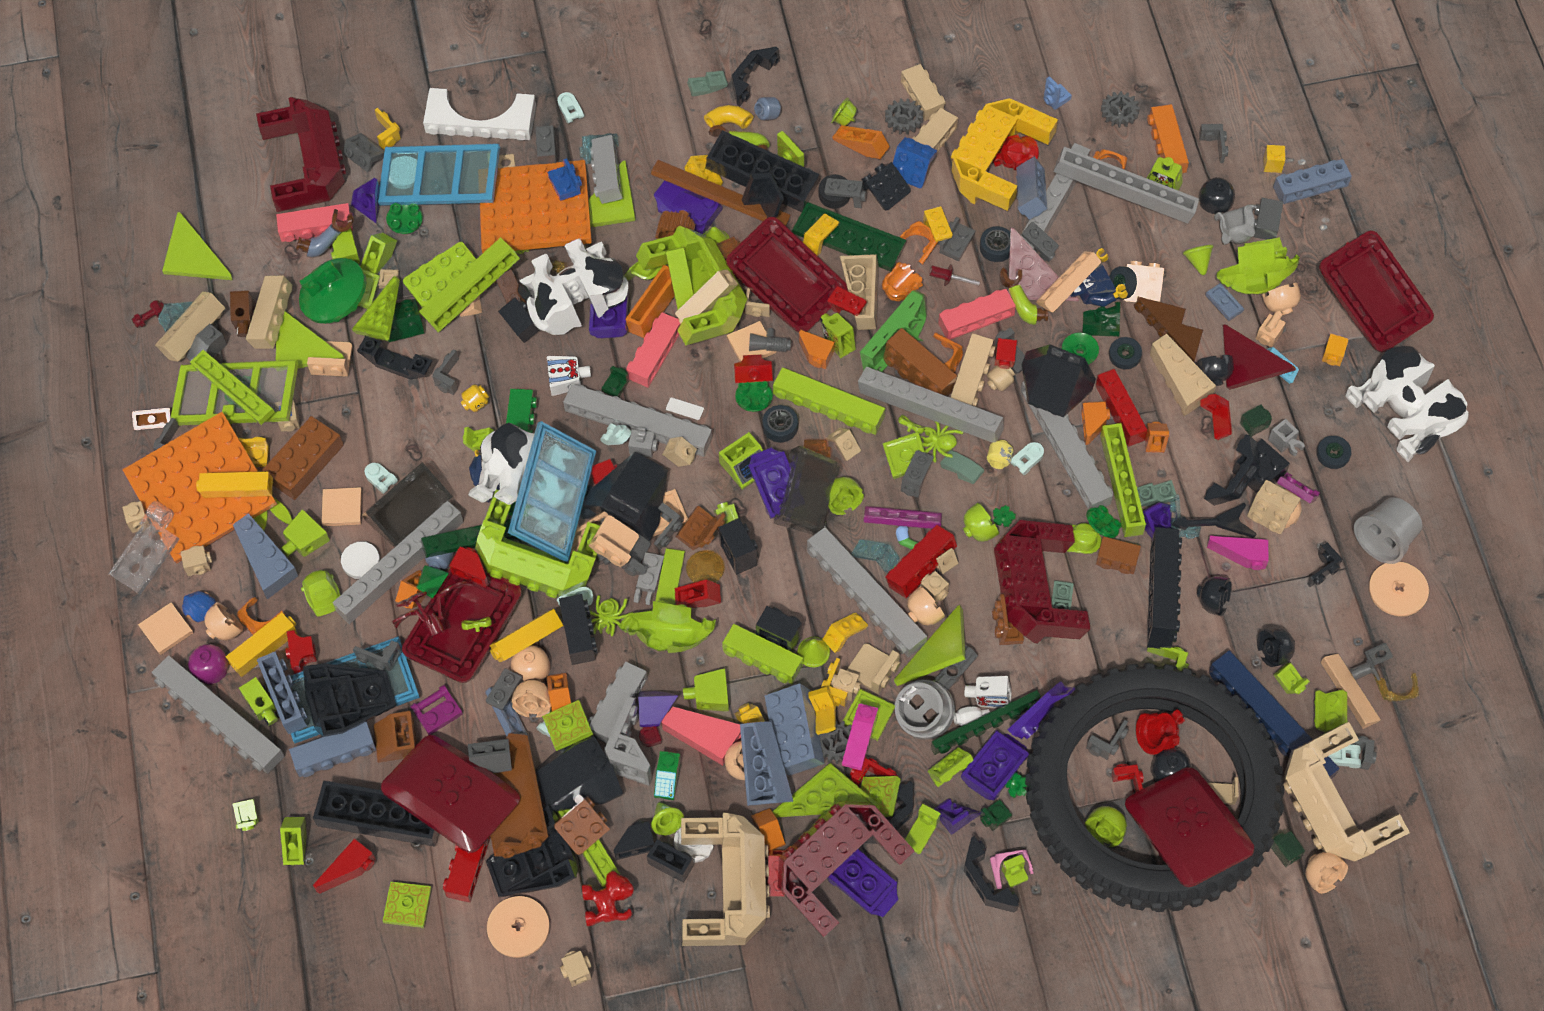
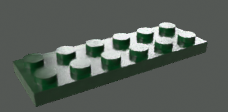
[792,202,907,272]

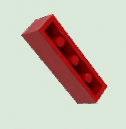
[1095,369,1148,447]
[885,525,957,598]
[443,836,491,903]

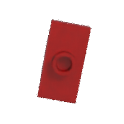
[734,354,773,383]
[285,630,317,674]

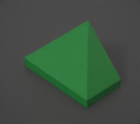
[416,565,448,598]

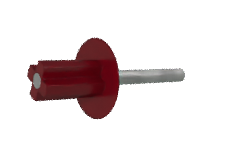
[929,264,980,286]

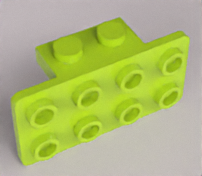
[403,242,476,307]

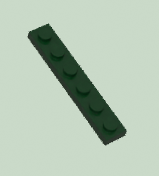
[421,516,538,558]
[931,690,1041,755]

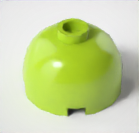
[825,477,864,515]
[963,503,999,542]
[1085,806,1127,847]

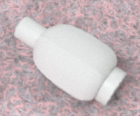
[953,707,990,727]

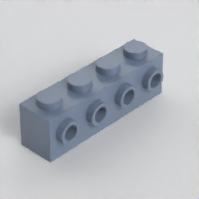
[1016,156,1047,220]
[1273,159,1352,204]
[257,652,308,735]
[289,722,376,777]

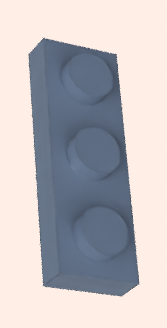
[485,687,528,736]

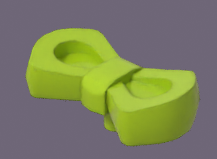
[898,415,925,434]
[461,617,492,632]

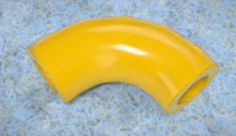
[704,105,754,129]

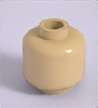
[987,366,1015,391]

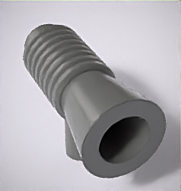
[749,328,791,352]

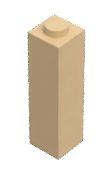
[675,270,738,324]

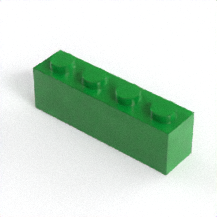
[506,389,537,433]

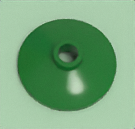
[1062,333,1099,365]

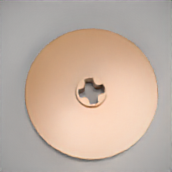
[1369,562,1429,616]
[487,896,549,958]

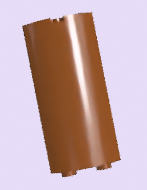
[491,733,548,858]

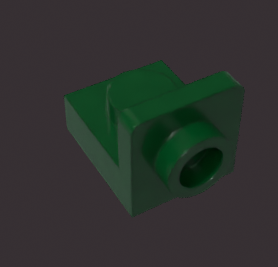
[601,366,629,397]
[980,800,1012,831]

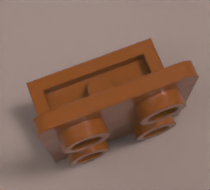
[675,506,726,550]
[992,594,1024,645]
[554,795,610,855]

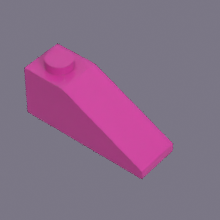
[1207,536,1269,570]
[842,703,878,771]

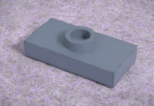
[1205,283,1244,321]

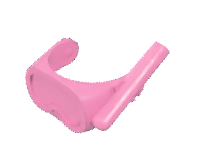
[990,849,1033,889]

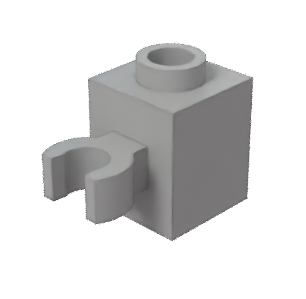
[1268,419,1305,456]
[628,427,658,458]

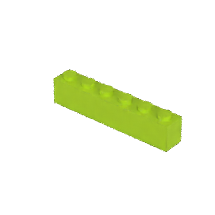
[419,237,520,333]
[773,367,885,435]
[1100,423,1146,537]

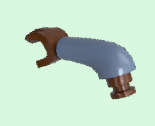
[296,209,354,257]

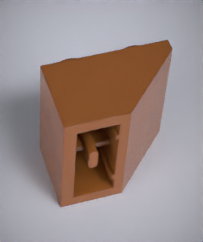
[374,711,417,763]

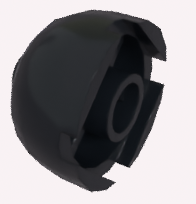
[1198,177,1235,214]
[1195,355,1234,386]
[1197,576,1232,616]
[1257,627,1295,667]
[1150,748,1192,783]

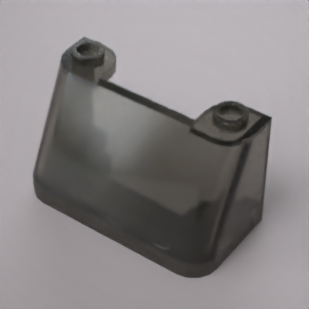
[773,446,840,535]
[361,462,453,548]

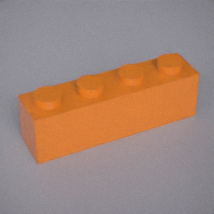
[1147,104,1189,173]
[625,265,674,338]

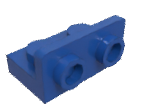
[547,158,582,201]

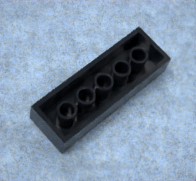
[705,130,819,212]
[1147,527,1182,649]
[313,780,439,847]

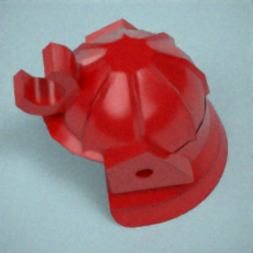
[992,134,1039,170]
[1136,709,1185,755]

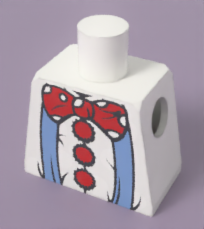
[547,356,591,396]
[965,676,1012,708]

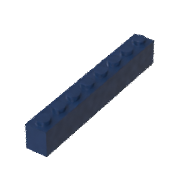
[1209,650,1340,779]

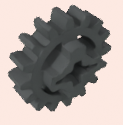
[1101,91,1140,128]
[885,98,923,134]
[819,720,852,764]

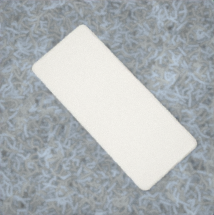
[666,398,704,420]

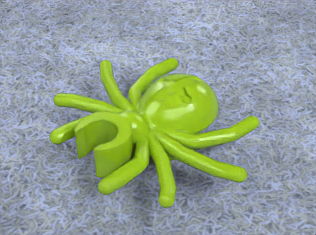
[921,421,963,463]
[590,595,633,636]

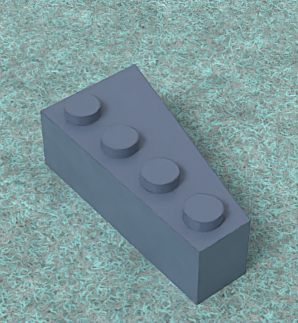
[233,513,298,599]
[740,722,793,806]

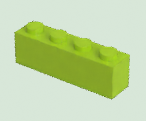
[722,624,803,684]

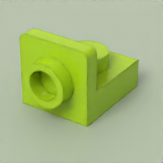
[713,502,738,525]
[1001,854,1028,887]

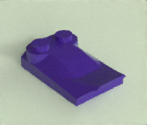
[654,180,723,235]
[589,295,628,338]
[748,447,806,519]
[1007,681,1075,739]
[961,731,1029,801]
[827,849,899,917]

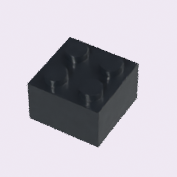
[1232,439,1290,494]
[718,518,759,575]
[756,606,802,653]

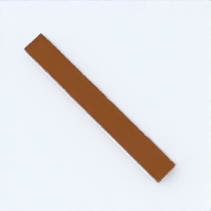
[651,160,791,226]

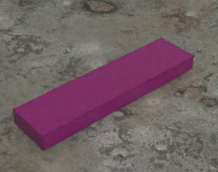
[864,506,942,529]

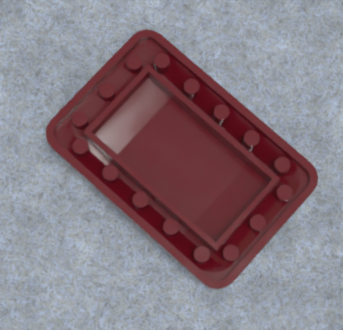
[726,217,848,333]
[1319,230,1434,352]
[402,568,522,683]
[381,735,520,853]
[1125,767,1254,887]

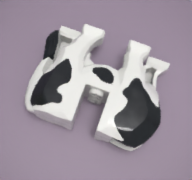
[518,239,629,335]
[1346,346,1469,462]
[468,423,578,537]

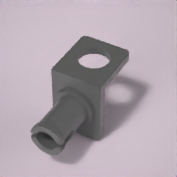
[1350,643,1393,681]

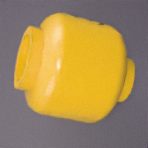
[461,384,489,412]

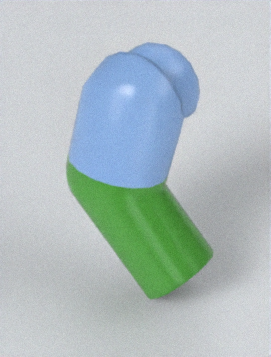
[896,526,918,550]

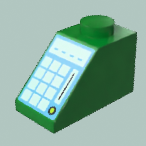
[654,751,681,800]

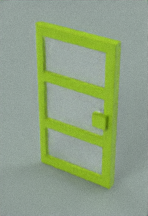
[170,360,298,426]

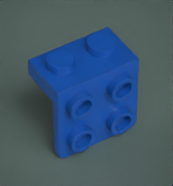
[893,137,937,188]

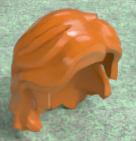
[882,262,923,301]

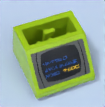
[719,432,763,490]

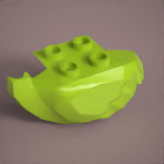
[1217,242,1300,294]
[619,601,716,653]

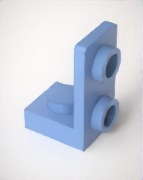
[1044,76,1072,110]

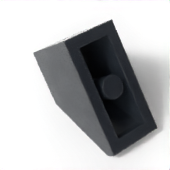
[613,821,654,860]

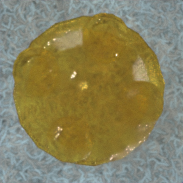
[686,550,725,583]

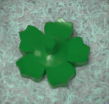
[993,505,1016,528]
[1006,773,1028,798]

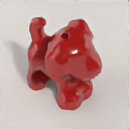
[582,871,634,927]

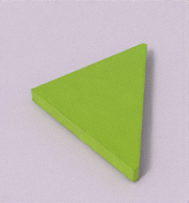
[588,160,635,227]
[162,212,233,280]
[352,276,400,341]
[275,311,345,372]
[894,605,965,686]
[772,763,881,817]

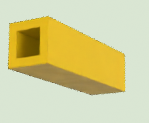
[196,472,273,498]
[490,609,563,662]
[225,613,297,677]

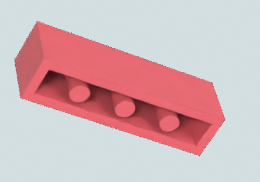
[276,203,353,242]
[938,289,1016,340]
[626,312,681,388]

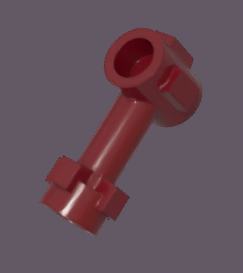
[131,300,167,328]

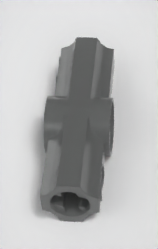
[933,645,978,690]

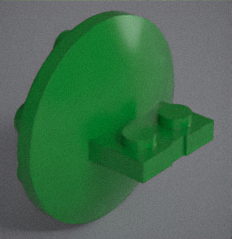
[299,258,367,324]

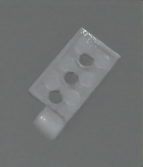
[108,501,179,595]

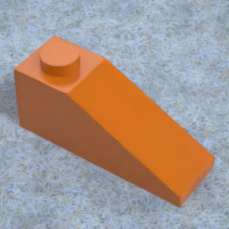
[832,125,890,159]

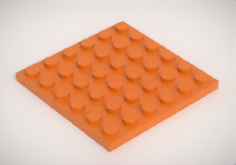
[478,160,592,254]
[122,412,277,564]

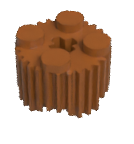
[655,210,695,239]

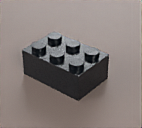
[559,594,598,665]

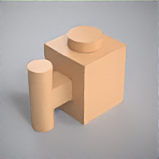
[1256,311,1286,347]

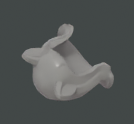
[1214,204,1257,245]

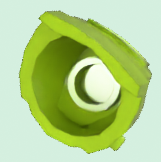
[301,570,341,617]

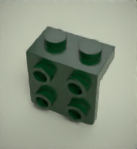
[388,299,425,343]

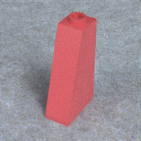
[662,707,741,766]

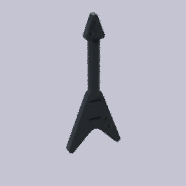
[1171,503,1257,538]

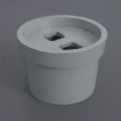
[1354,497,1422,564]
[895,680,955,740]

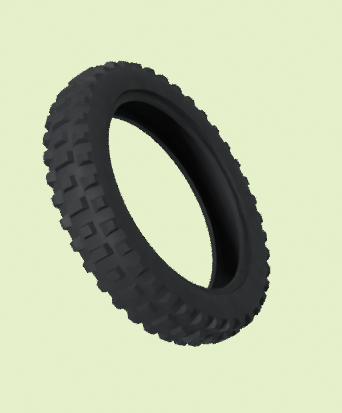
[1025,663,1284,912]

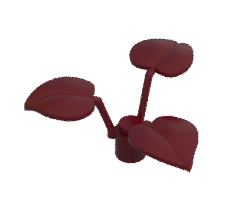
[392,581,473,636]

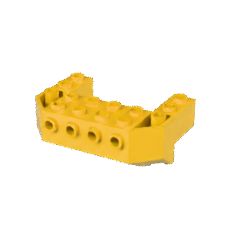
[951,98,1058,211]

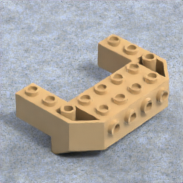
[1283,722,1410,861]
[681,813,770,946]

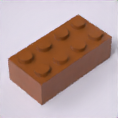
[883,328,957,397]
[262,416,344,500]

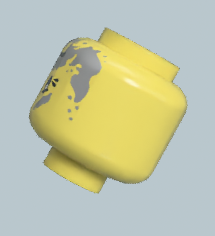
[987,440,1014,469]

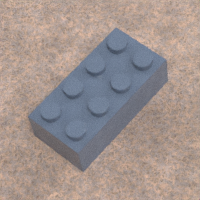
[765,683,825,776]

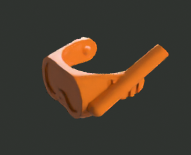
[1093,149,1127,170]
[900,221,939,265]
[933,332,963,373]
[237,597,286,635]

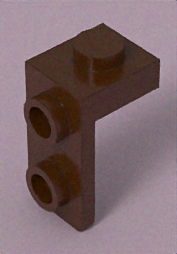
[494,269,526,304]

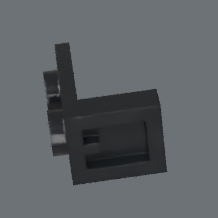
[1307,542,1343,587]

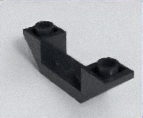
[732,47,780,107]
[357,335,433,380]
[1204,434,1261,506]
[865,781,913,844]
[964,836,1020,913]

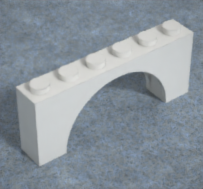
[423,88,536,140]

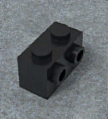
[498,298,540,343]
[647,839,694,883]

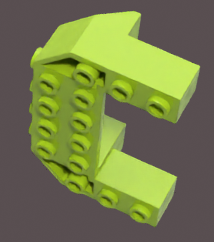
[636,226,747,345]
[475,489,600,598]

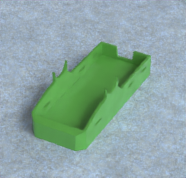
[860,290,927,372]

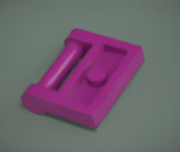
[1277,472,1320,503]
[410,685,463,735]

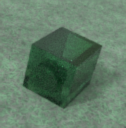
[1240,404,1272,437]
[1271,831,1305,868]

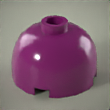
[188,644,229,685]

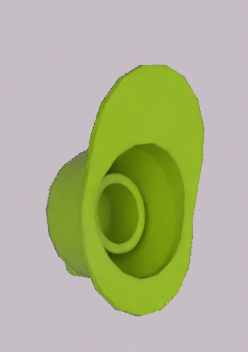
[831,98,857,126]
[624,261,662,280]
[1067,523,1101,554]

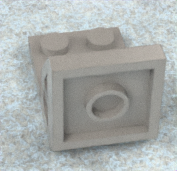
[605,696,652,786]

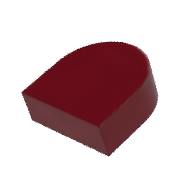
[639,726,662,747]

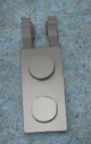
[634,552,664,605]

